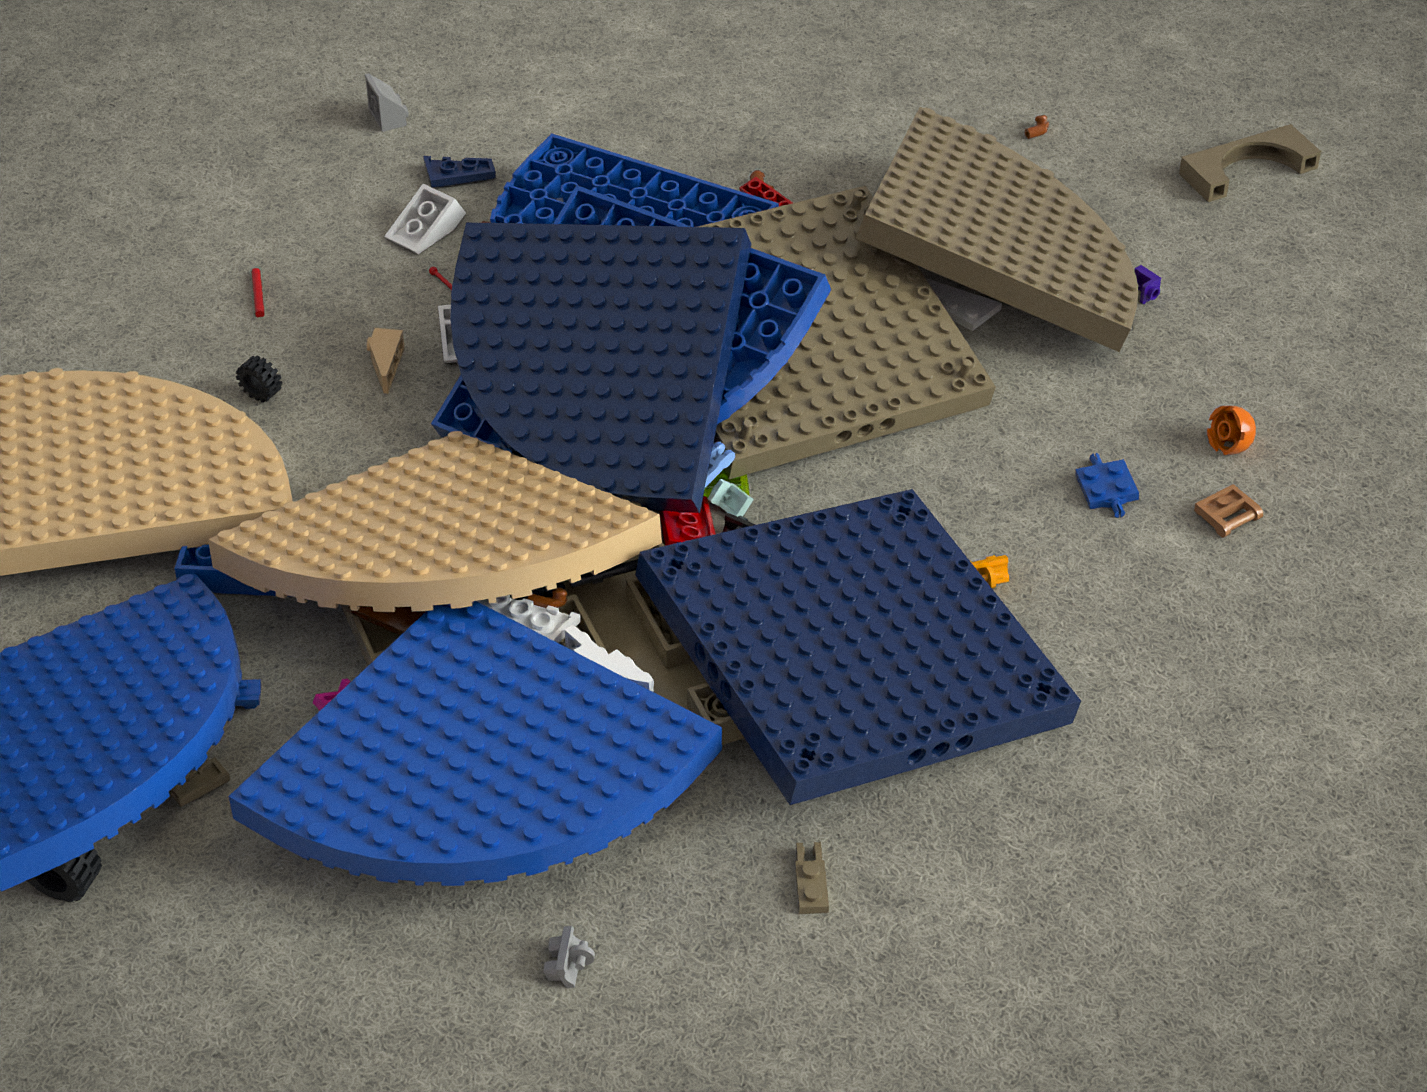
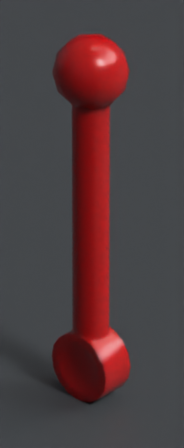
[429,266,452,290]

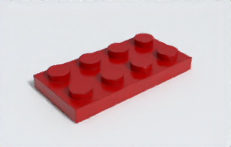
[659,496,716,545]

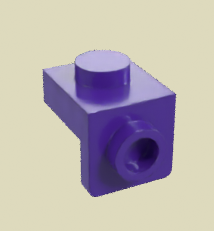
[1134,265,1161,304]

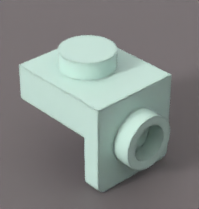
[708,479,754,517]

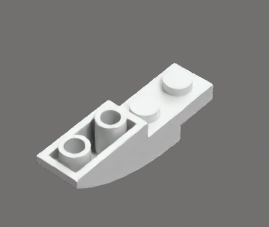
[565,625,654,692]

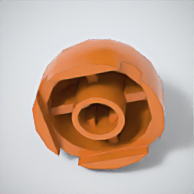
[1207,406,1256,455]

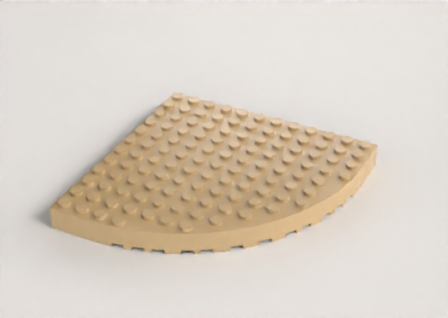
[0,368,293,576]
[208,431,662,612]

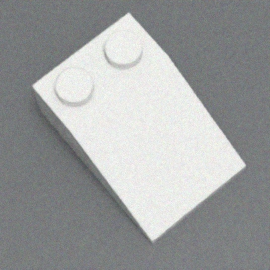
[384,184,466,254]

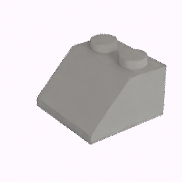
[365,73,409,132]

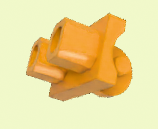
[970,555,1009,589]

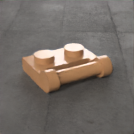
[1194,484,1263,538]

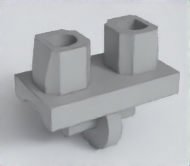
[543,926,595,988]

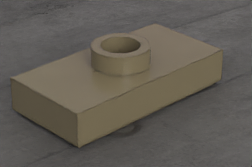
[169,757,230,807]

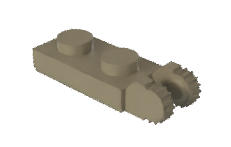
[795,842,829,914]

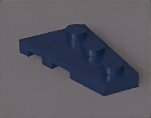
[423,156,496,188]

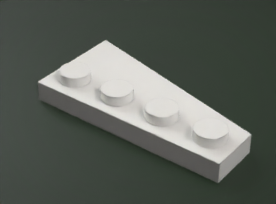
[477,595,581,643]

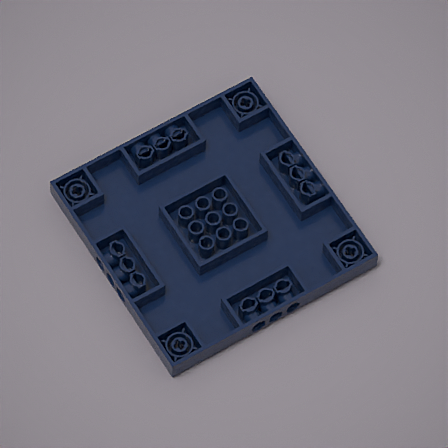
[635,489,1081,805]

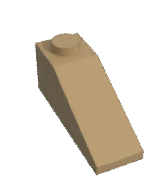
[367,328,405,394]

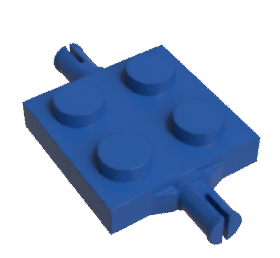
[1075,453,1139,518]

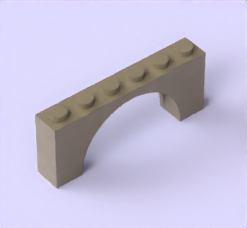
[1179,124,1321,202]

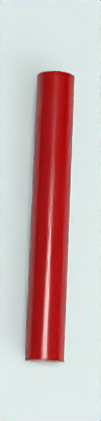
[251,268,265,317]

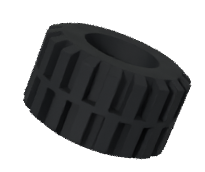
[27,848,102,902]

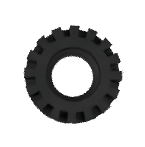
[236,356,282,403]

